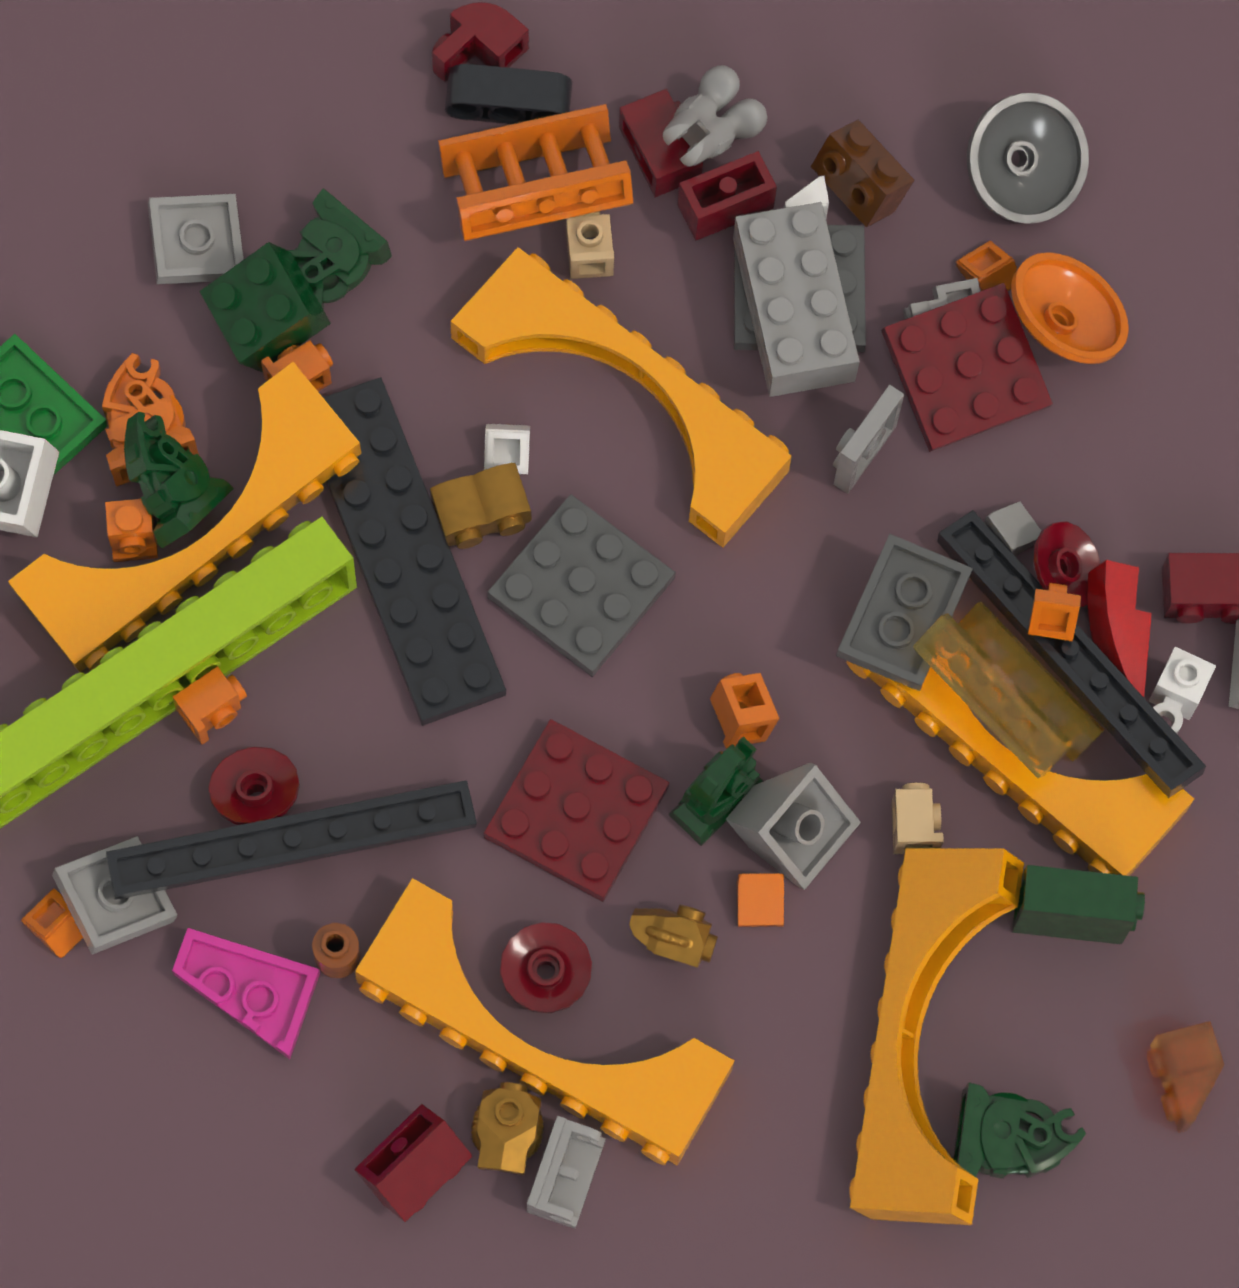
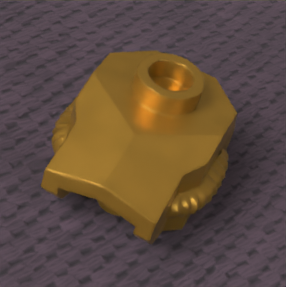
[629,905,718,968]
[471,1082,544,1176]

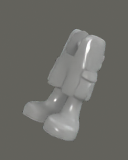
[663,65,768,166]

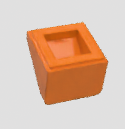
[955,240,1017,291]
[737,873,784,927]
[21,888,83,958]

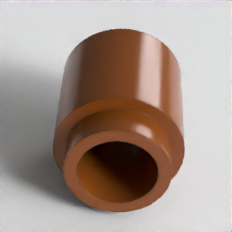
[312,923,361,978]

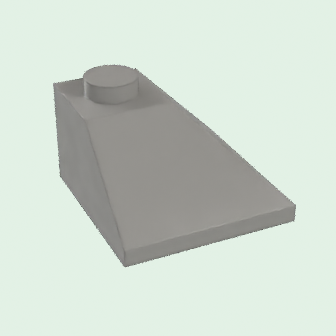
[726,763,861,890]

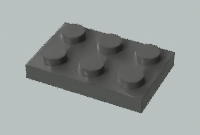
[836,533,973,691]

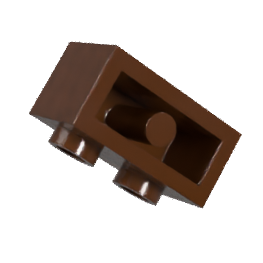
[810,119,915,228]

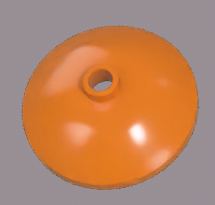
[1011,252,1129,364]

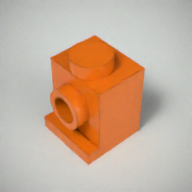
[261,340,333,392]
[105,499,158,562]
[173,666,247,745]
[710,673,780,749]

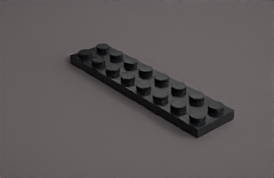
[323,377,506,726]

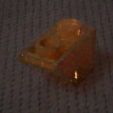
[1147,1021,1225,1133]

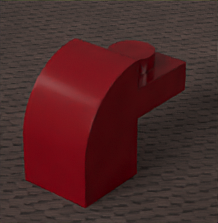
[432,2,529,82]

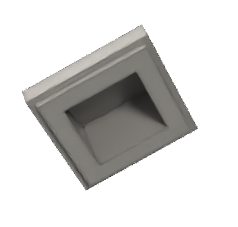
[984,501,1041,556]

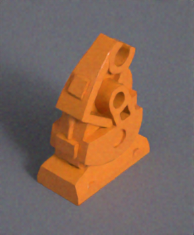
[102,353,199,487]

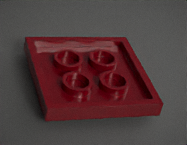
[881,283,1053,452]
[484,719,670,902]

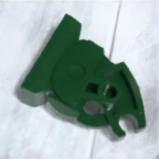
[288,188,392,310]
[124,412,234,548]
[669,737,763,846]
[953,1082,1086,1179]

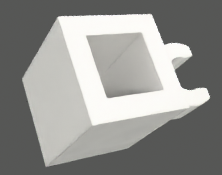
[1149,647,1216,734]

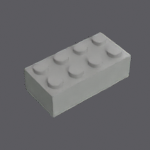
[733,202,860,397]

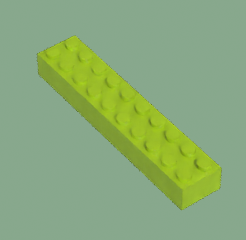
[0,516,357,829]

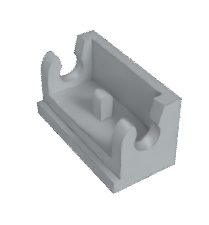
[527,1115,606,1229]

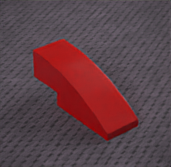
[1087,560,1152,697]

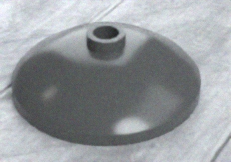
[967,93,1089,223]

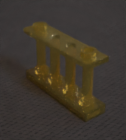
[913,601,1105,779]

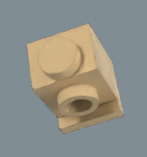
[566,211,614,279]
[891,783,944,854]

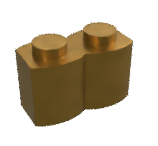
[430,463,532,549]

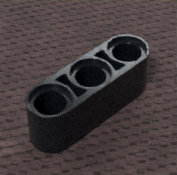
[445,64,573,124]

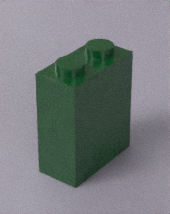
[1012,865,1145,945]

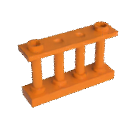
[438,104,634,241]

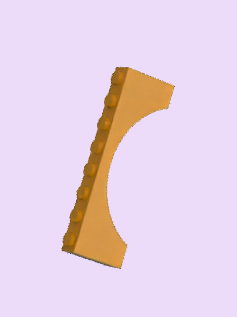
[450,247,792,548]
[8,362,362,673]
[846,633,1195,876]
[849,848,1024,1225]
[355,878,734,1166]

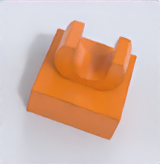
[1028,583,1081,641]

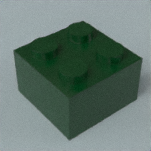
[200,242,331,372]

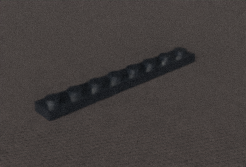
[937,510,1206,798]
[106,780,477,900]

